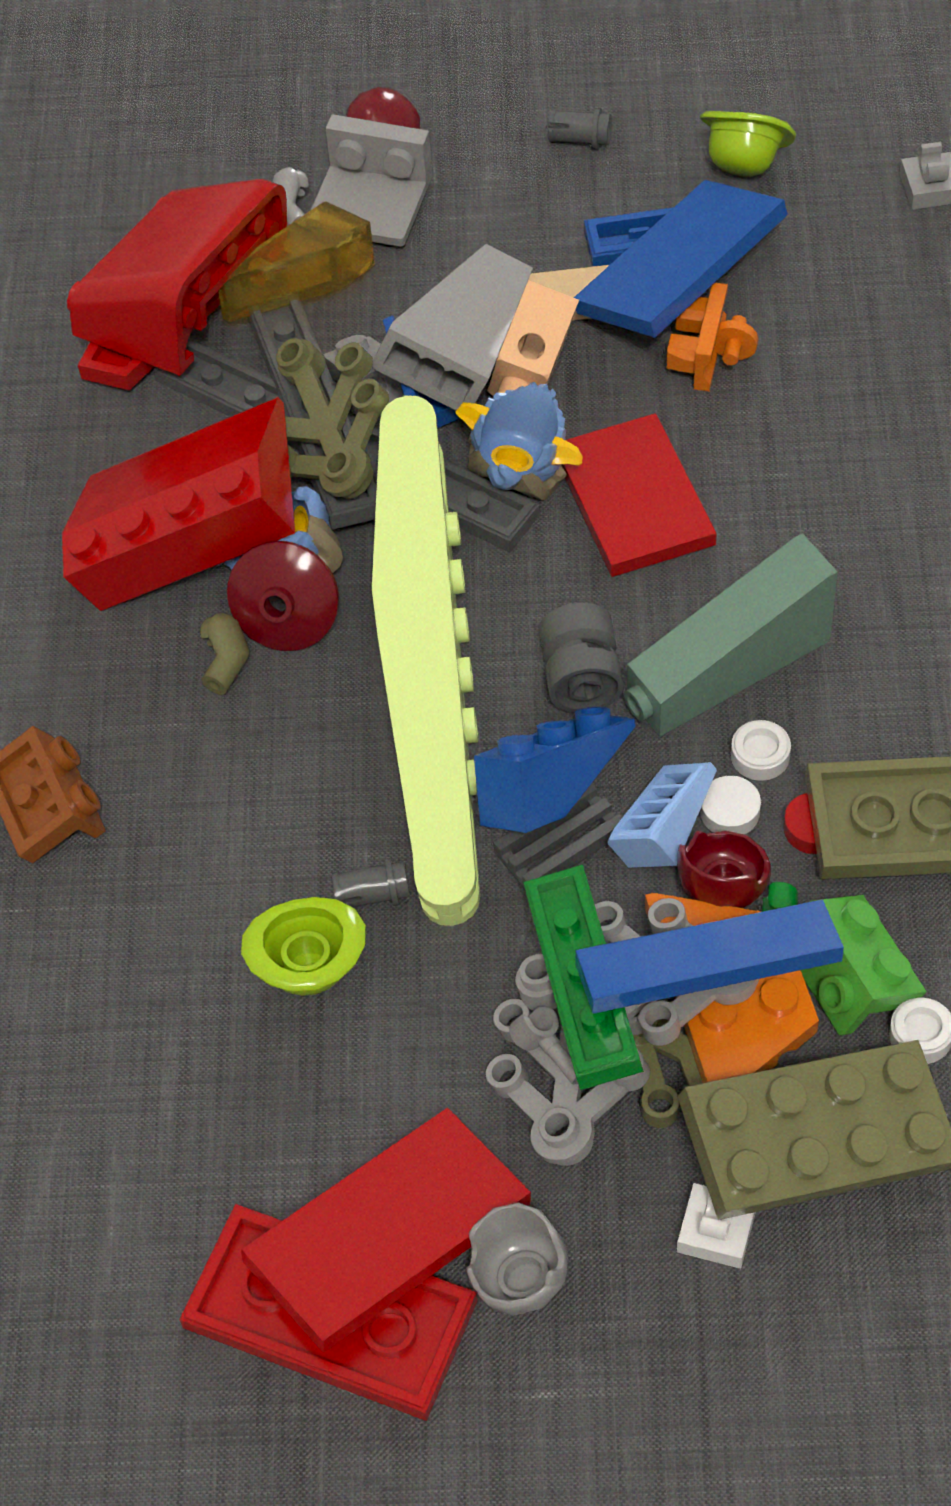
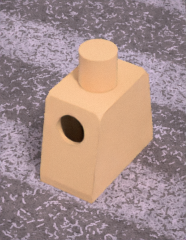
[487,280,579,396]

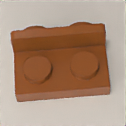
[0,726,106,863]

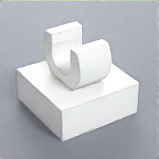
[677,1183,756,1269]

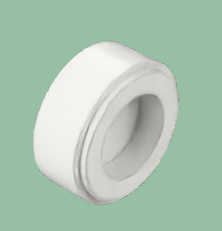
[731,720,791,781]
[700,776,761,834]
[889,998,951,1064]

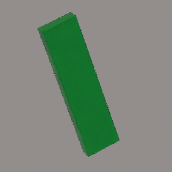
[523,865,644,1090]

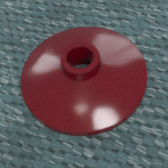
[227,541,339,651]

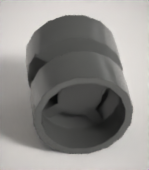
[538,603,624,712]

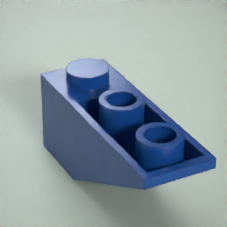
[474,707,635,833]

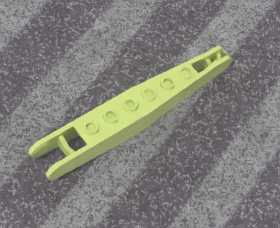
[372,396,480,926]

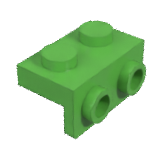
[801,895,927,1035]

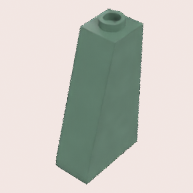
[624,533,838,737]

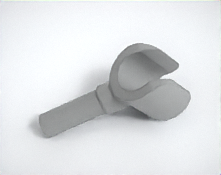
[509,1006,578,1085]

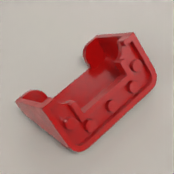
[67,179,289,376]

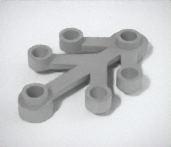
[515,898,760,1046]
[486,999,654,1166]

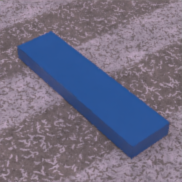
[575,899,844,1014]

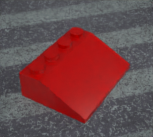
[62,397,295,611]

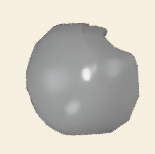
[466,1203,568,1316]

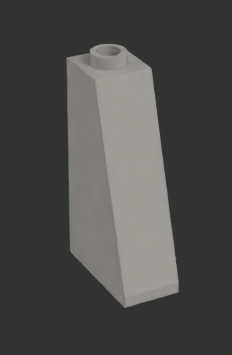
[372,244,533,410]

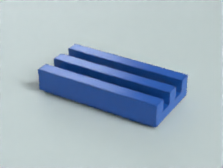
[584,207,674,267]

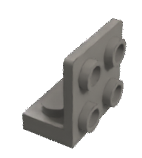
[307,114,433,246]

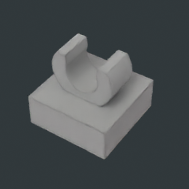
[899,142,951,210]

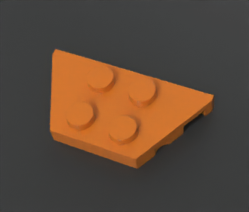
[645,893,819,1083]

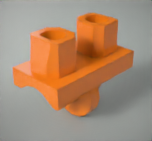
[667,283,759,392]

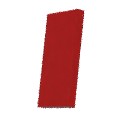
[241,1107,531,1353]
[179,1204,478,1421]

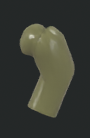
[200,613,249,695]

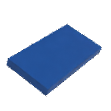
[573,180,788,338]

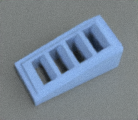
[608,762,717,868]

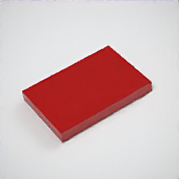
[561,413,717,577]

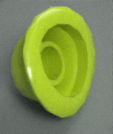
[700,111,796,177]
[241,897,366,996]

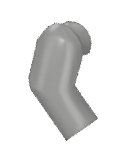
[272,167,309,237]

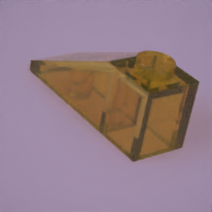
[218,201,375,322]

